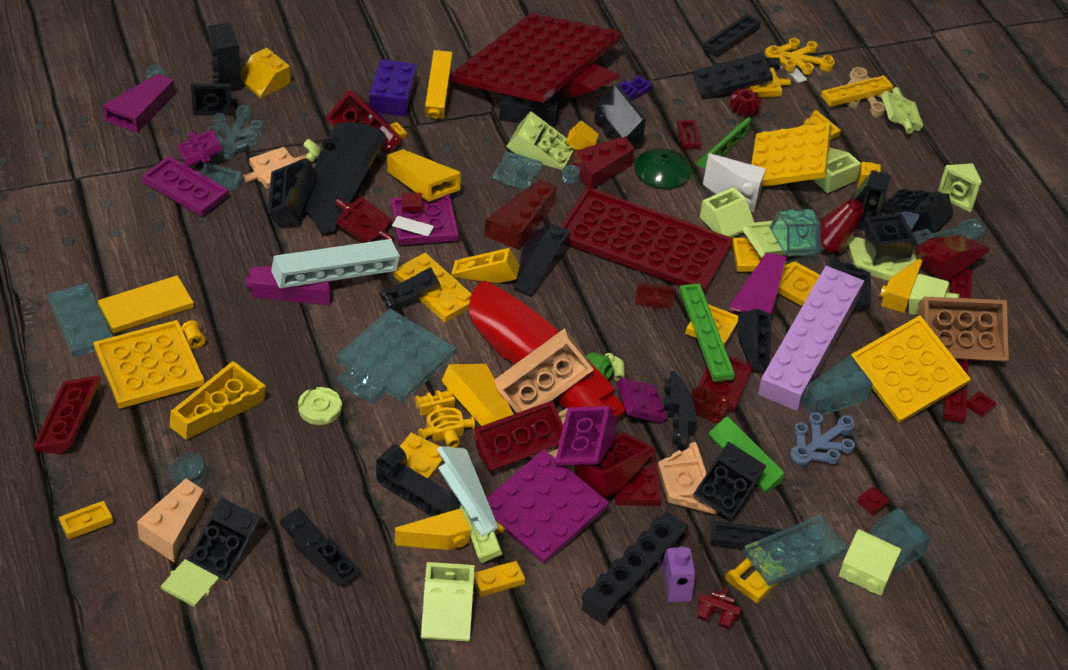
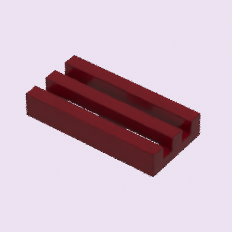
[676,120,702,150]

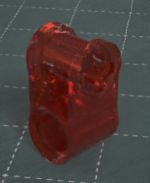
[691,387,732,424]

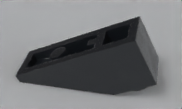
[738,308,771,373]

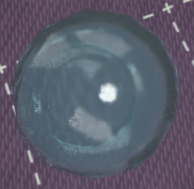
[170,453,206,485]

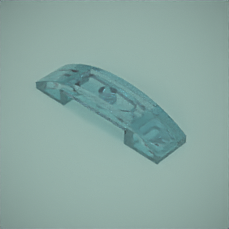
[913,218,987,246]

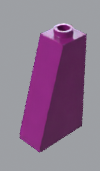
[103,74,175,133]
[729,253,786,319]
[246,266,330,305]

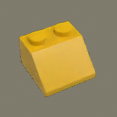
[241,48,291,98]

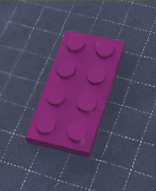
[142,156,229,217]

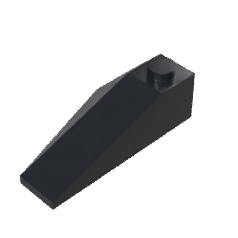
[514,224,571,297]

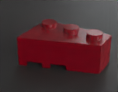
[572,137,634,189]

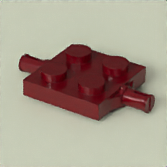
[335,197,394,243]

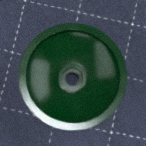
[634,148,692,190]

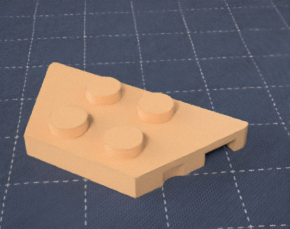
[657,442,718,514]

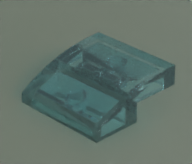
[492,151,542,191]

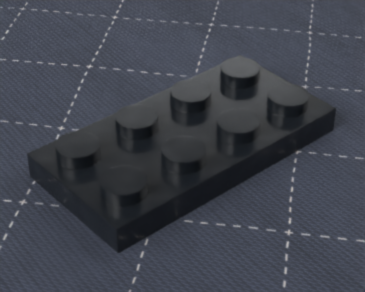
[692,52,773,100]

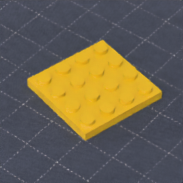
[751,122,832,187]
[850,315,971,424]
[93,320,205,409]

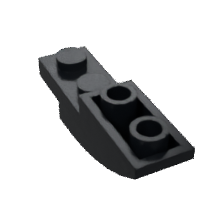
[664,371,697,452]
[280,507,360,586]

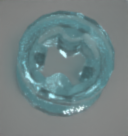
[562,165,580,184]

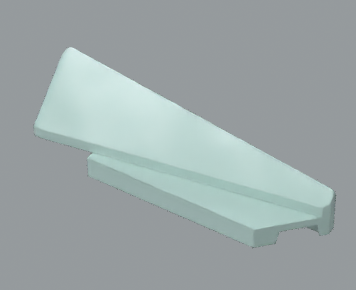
[437,446,498,538]

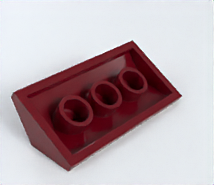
[33,375,102,455]
[472,400,563,471]

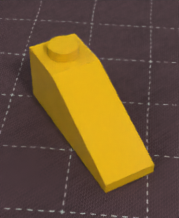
[451,248,520,283]
[879,259,922,313]
[394,509,471,550]

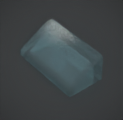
[201,162,244,191]

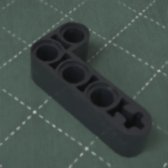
[376,444,461,517]

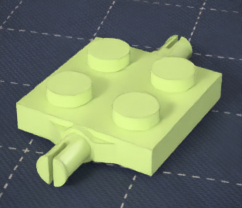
[882,87,923,134]

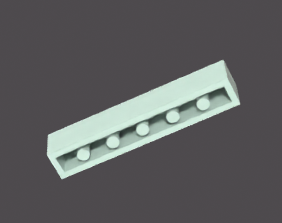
[271,239,400,288]

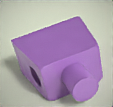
[662,547,695,602]

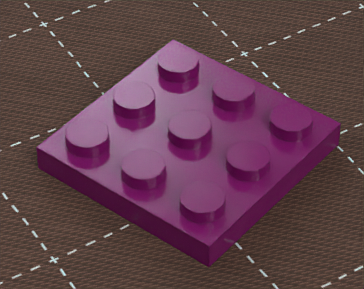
[390,194,459,245]

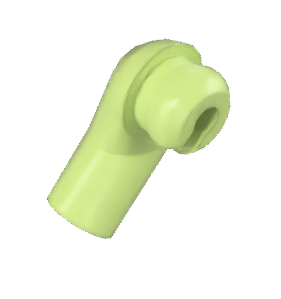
[304,139,321,162]
[605,353,625,381]

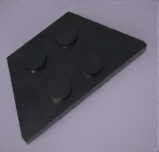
[829,254,871,313]

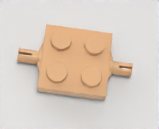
[243,147,307,189]

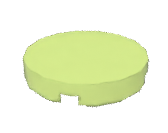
[298,387,342,425]

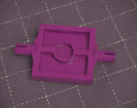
[177,129,223,166]

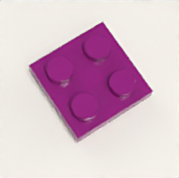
[617,377,667,424]

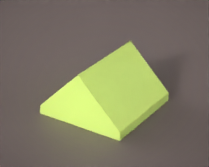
[938,164,982,212]

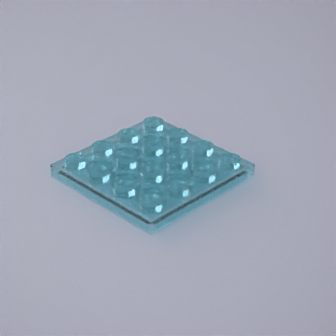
[336,309,456,402]

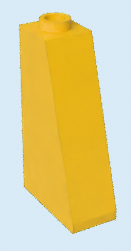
[425,50,452,119]
[387,149,461,202]
[442,364,513,426]

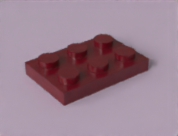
[614,450,661,506]

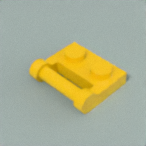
[725,547,787,604]

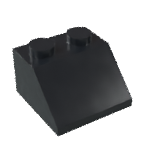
[191,83,233,116]
[864,213,916,262]

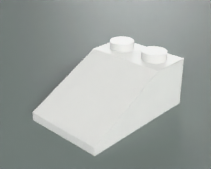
[703,153,766,212]

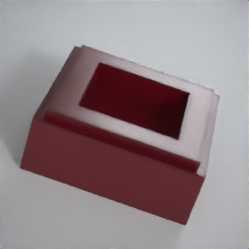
[402,193,422,212]
[967,391,996,418]

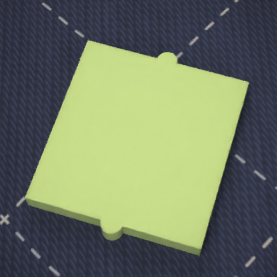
[161,559,219,607]

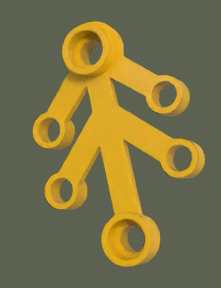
[765,38,835,75]

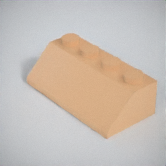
[495,328,594,413]

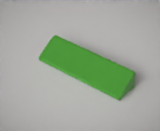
[696,117,751,170]
[708,417,784,492]

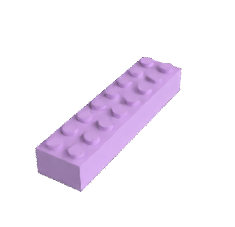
[758,266,864,411]

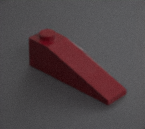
[325,89,403,153]

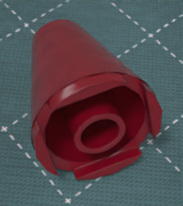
[811,199,864,254]

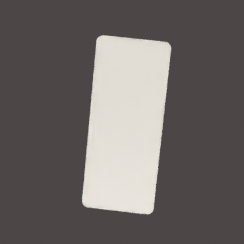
[392,216,434,236]

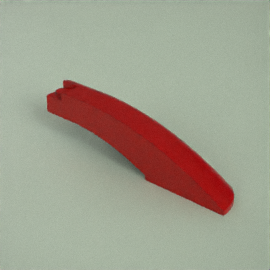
[469,280,627,422]

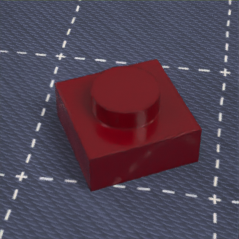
[857,486,890,516]

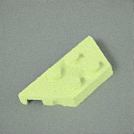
[848,236,917,281]

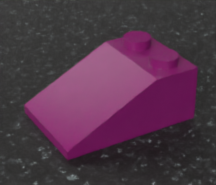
[555,406,618,465]

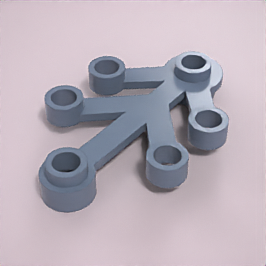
[790,412,855,466]

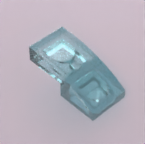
[337,365,386,404]

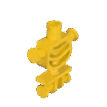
[415,388,475,448]

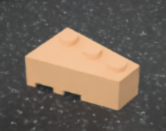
[137,479,205,562]

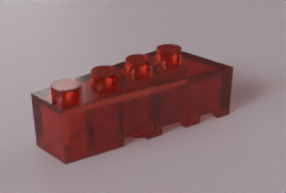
[484,179,557,250]

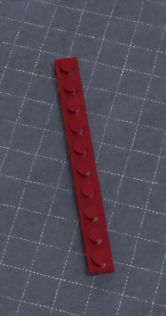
[943,269,972,423]

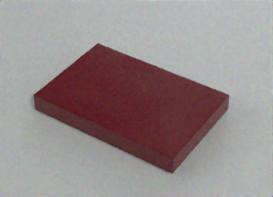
[693,356,753,413]

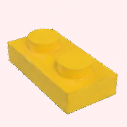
[59,501,113,540]
[474,561,525,597]

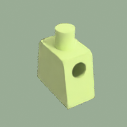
[909,274,960,315]

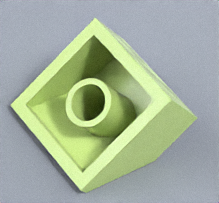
[839,529,901,596]

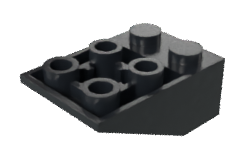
[881,188,954,233]
[693,441,767,520]
[187,497,269,581]

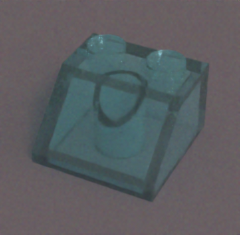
[769,209,821,256]
[868,507,931,574]

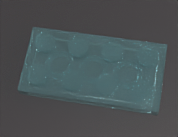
[46,283,113,357]
[743,515,847,586]

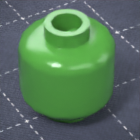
[586,352,613,379]

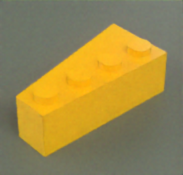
[170,361,266,440]

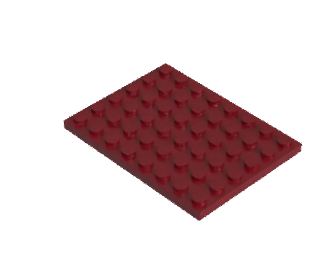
[450,13,622,103]

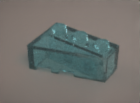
[802,354,873,415]

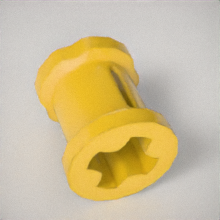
[181,320,206,349]

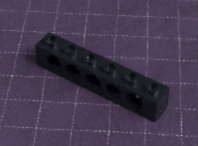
[581,511,689,626]

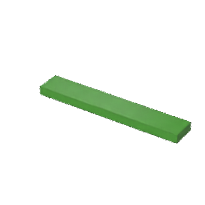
[679,284,735,382]

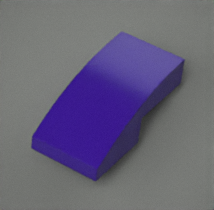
[619,75,652,101]

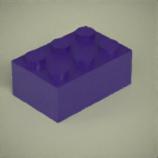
[369,59,417,117]

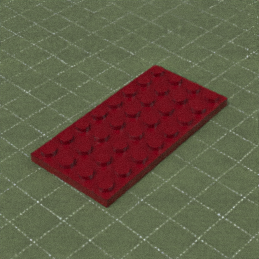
[561,186,733,294]

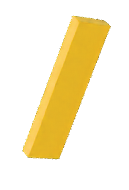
[821,76,894,107]

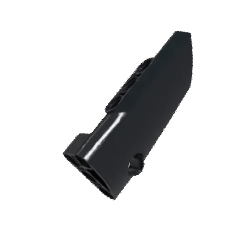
[303,122,387,234]

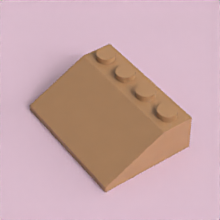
[918,296,1009,362]

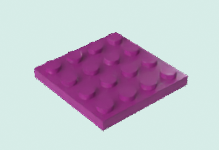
[487,449,609,565]

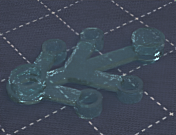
[207,105,262,159]

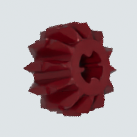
[729,87,761,117]

